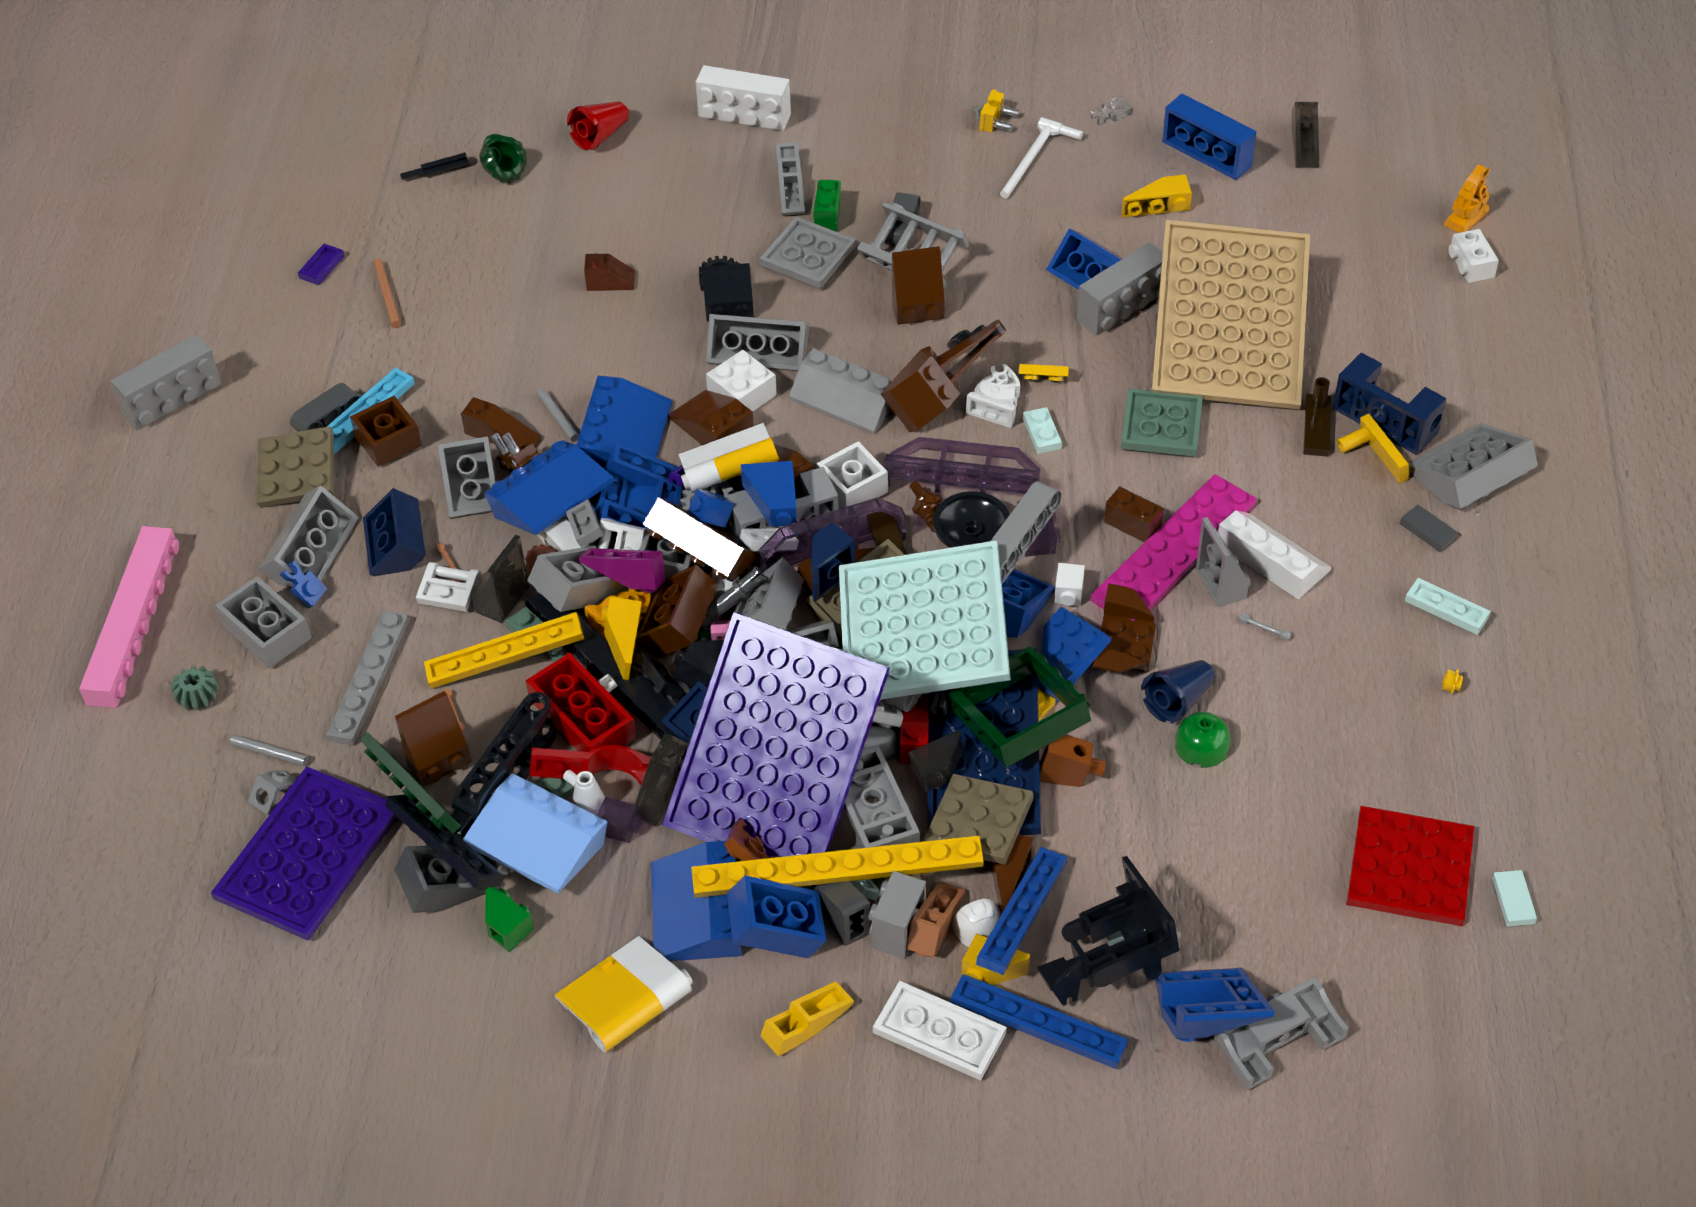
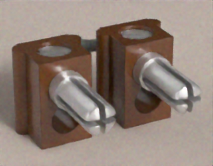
[491,433,539,470]

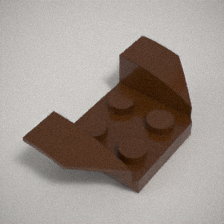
[1093,583,1156,673]

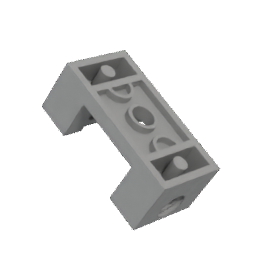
[726,467,839,554]
[844,745,920,849]

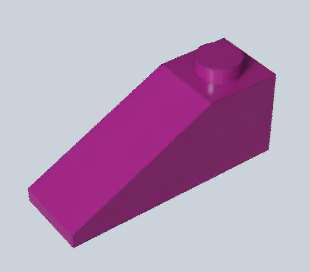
[579,548,665,593]

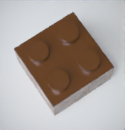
[350,396,422,467]

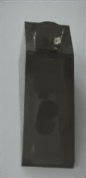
[1292,102,1319,168]
[632,733,689,827]

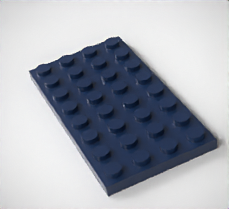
[927,649,1041,835]

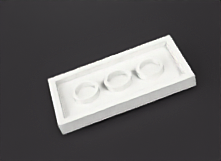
[873,981,1007,1081]

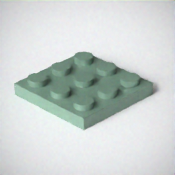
[1121,388,1203,457]

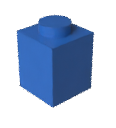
[688,489,735,527]

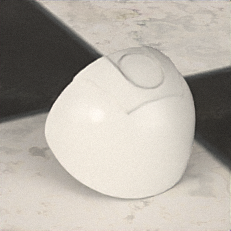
[952,899,1001,947]

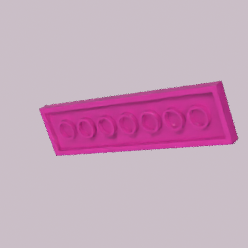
[1091,474,1257,621]

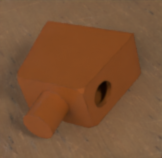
[1040,734,1106,787]

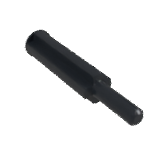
[400,152,469,180]

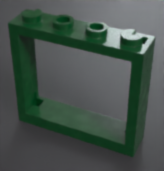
[946,646,1091,767]

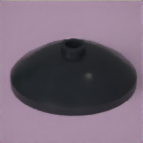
[933,491,1010,548]

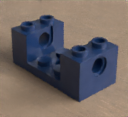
[1333,352,1447,455]

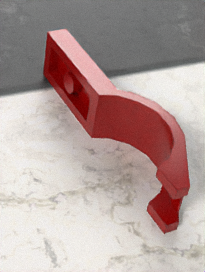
[530,745,657,786]

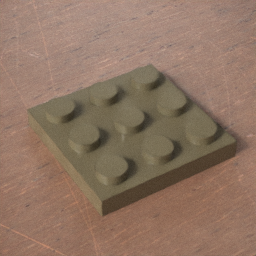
[257,426,334,508]
[924,774,1034,865]

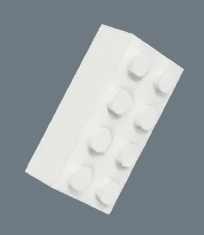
[696,65,791,131]

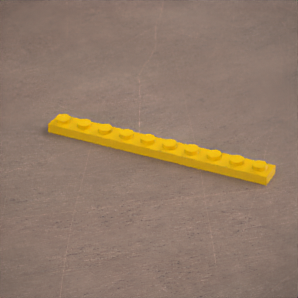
[691,836,984,898]

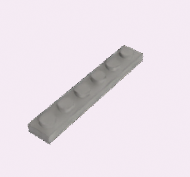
[327,611,409,746]

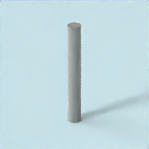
[537,389,579,442]
[230,734,308,766]

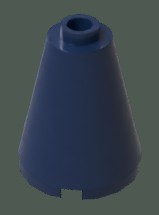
[1141,660,1215,724]

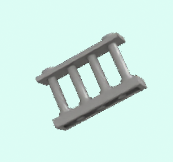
[857,202,969,290]

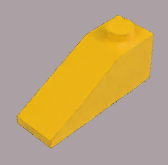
[600,596,642,680]

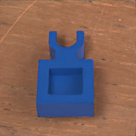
[279,561,328,608]

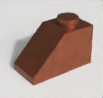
[584,253,635,291]

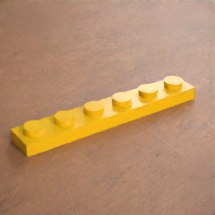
[424,612,584,689]

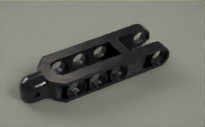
[445,692,556,838]

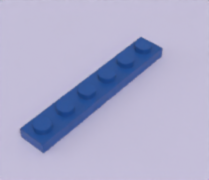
[976,847,1067,975]
[951,974,1128,1069]

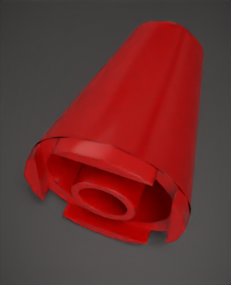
[567,101,629,150]

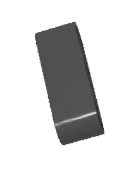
[883,192,921,246]
[290,383,361,432]

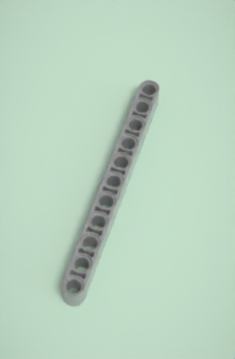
[882,481,1062,712]

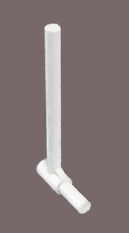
[1000,117,1083,199]

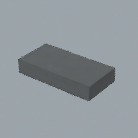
[1400,505,1458,552]

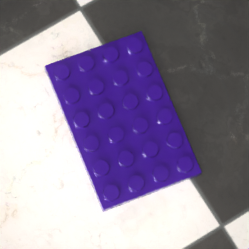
[211,766,397,941]

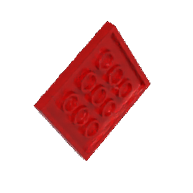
[1346,806,1475,927]

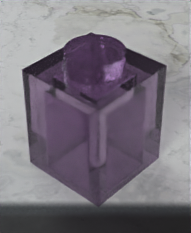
[597,797,641,843]

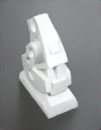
[966,364,1020,428]

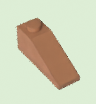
[906,881,966,958]

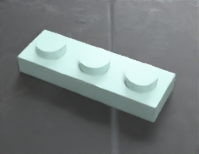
[1405,578,1491,635]

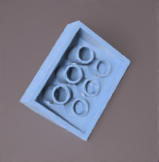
[463,773,607,894]

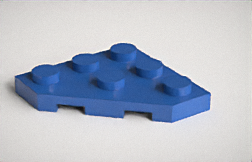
[1038,606,1111,701]

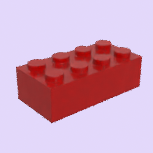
[525,652,637,752]

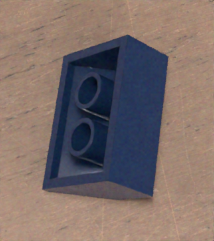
[363,488,426,577]

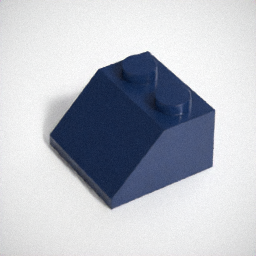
[811,522,855,601]

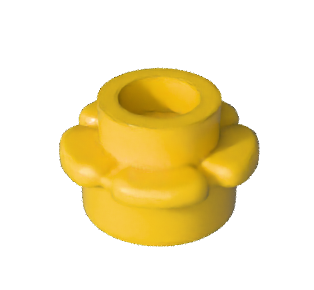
[1441,668,1463,694]

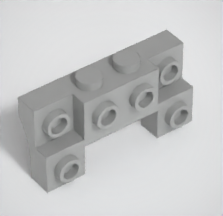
[1214,977,1349,1090]

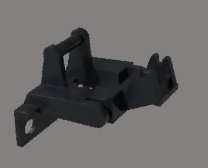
[1037,856,1180,1006]

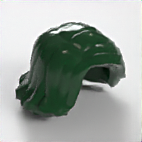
[479,134,527,183]

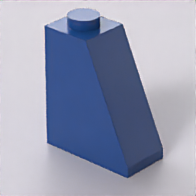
[741,461,797,527]

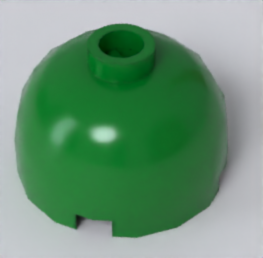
[1175,712,1230,768]

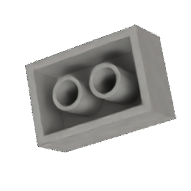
[527,546,623,612]
[215,576,311,668]

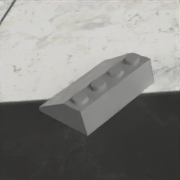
[1408,423,1538,509]

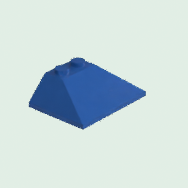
[594,442,683,529]
[1155,968,1274,1042]

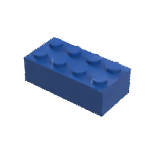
[1162,93,1257,180]

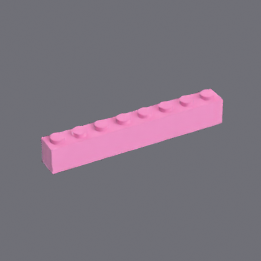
[79,526,179,708]

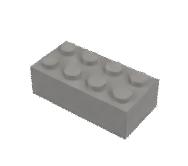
[1077,242,1162,336]
[110,334,222,430]

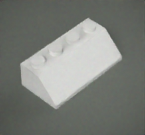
[1218,510,1331,600]

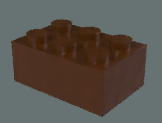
[636,565,718,658]

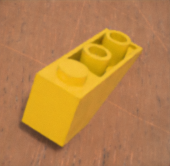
[1121,174,1192,218]

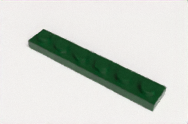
[360,732,461,834]

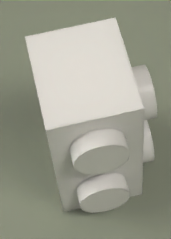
[1449,229,1499,283]

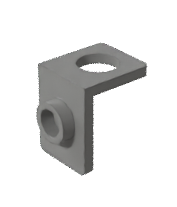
[249,770,296,814]

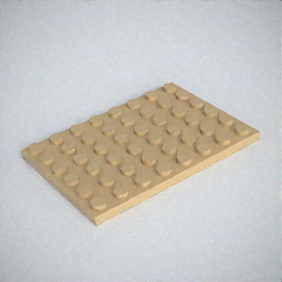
[1151,220,1310,410]

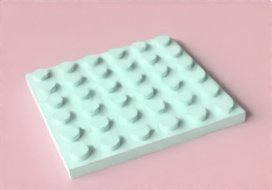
[839,540,1011,700]

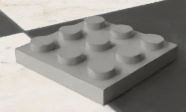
[760,217,856,289]

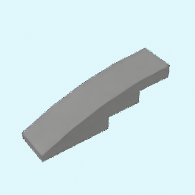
[776,142,805,215]

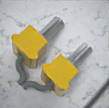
[973,89,1020,132]

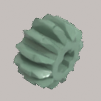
[171,665,219,711]

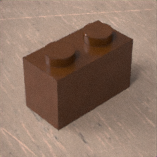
[1104,486,1164,542]

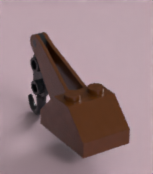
[880,320,1006,432]

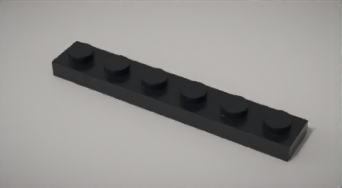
[385,794,503,890]

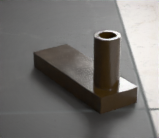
[1303,377,1332,457]

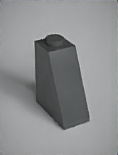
[811,881,870,946]

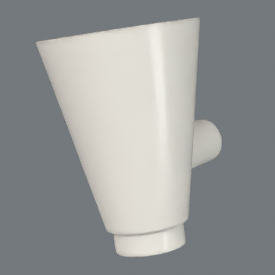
[563,770,609,818]

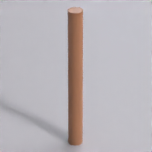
[373,258,401,328]

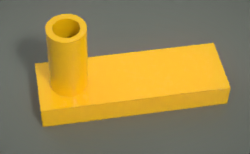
[1336,414,1409,484]

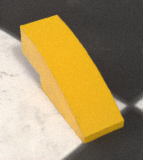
[760,981,854,1056]

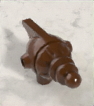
[910,481,942,532]

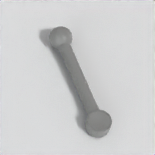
[1239,613,1291,640]

